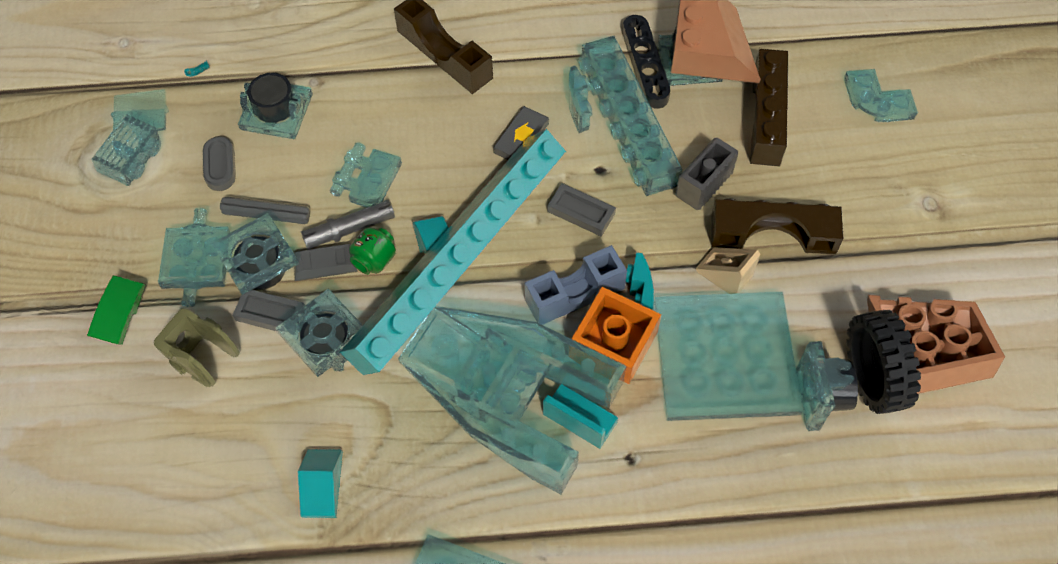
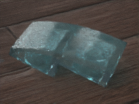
[569,65,593,133]

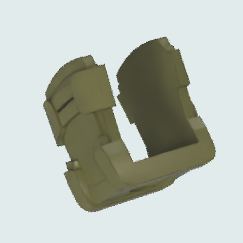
[154,308,240,387]

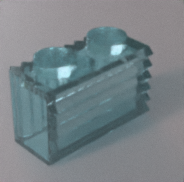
[91,114,161,186]

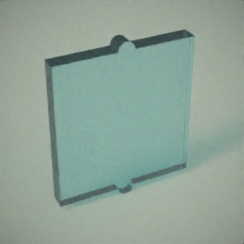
[111,89,169,137]

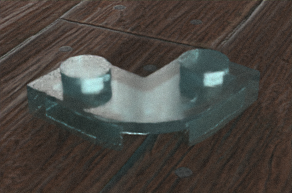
[844,69,918,122]

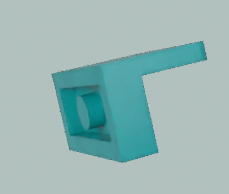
[543,384,618,449]

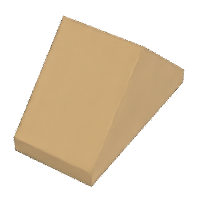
[696,248,761,298]

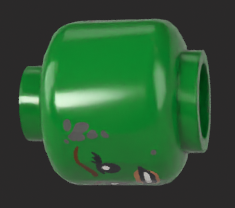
[349,228,396,275]

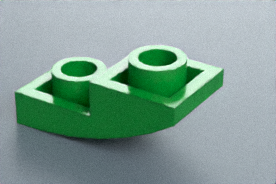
[87,275,145,345]

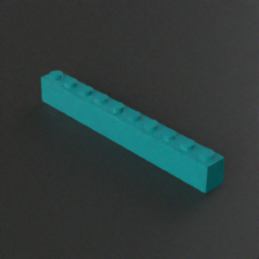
[340,129,566,375]

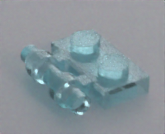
[330,143,402,208]

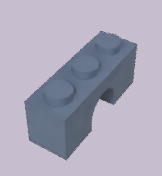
[525,245,627,326]

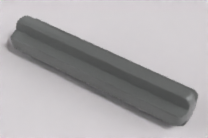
[220,197,310,224]

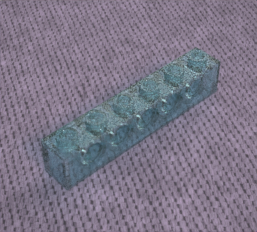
[578,36,682,196]

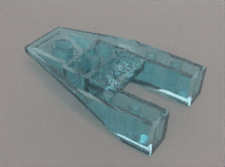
[398,306,626,495]

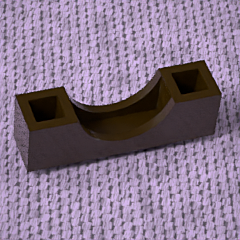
[394,0,493,95]
[750,48,788,167]
[711,198,844,255]

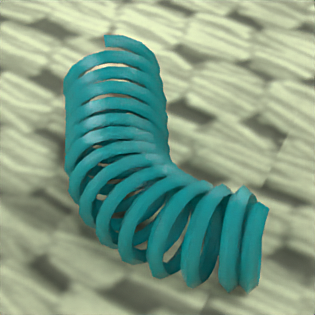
[184,60,210,77]

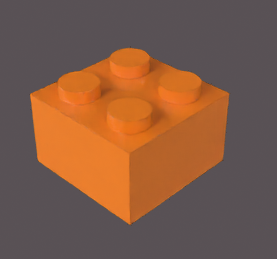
[571,287,662,384]

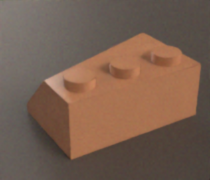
[671,0,761,83]
[867,295,1005,394]

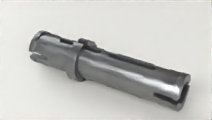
[301,200,395,250]

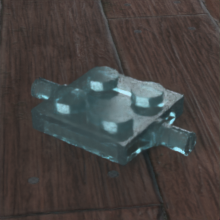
[158,208,231,307]

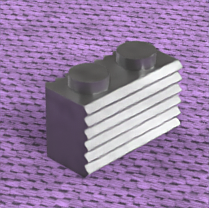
[675,137,738,210]

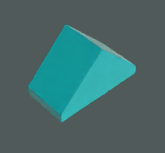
[298,449,343,518]

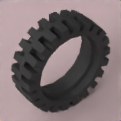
[846,310,921,414]

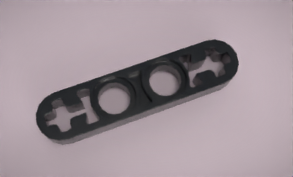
[623,15,670,109]

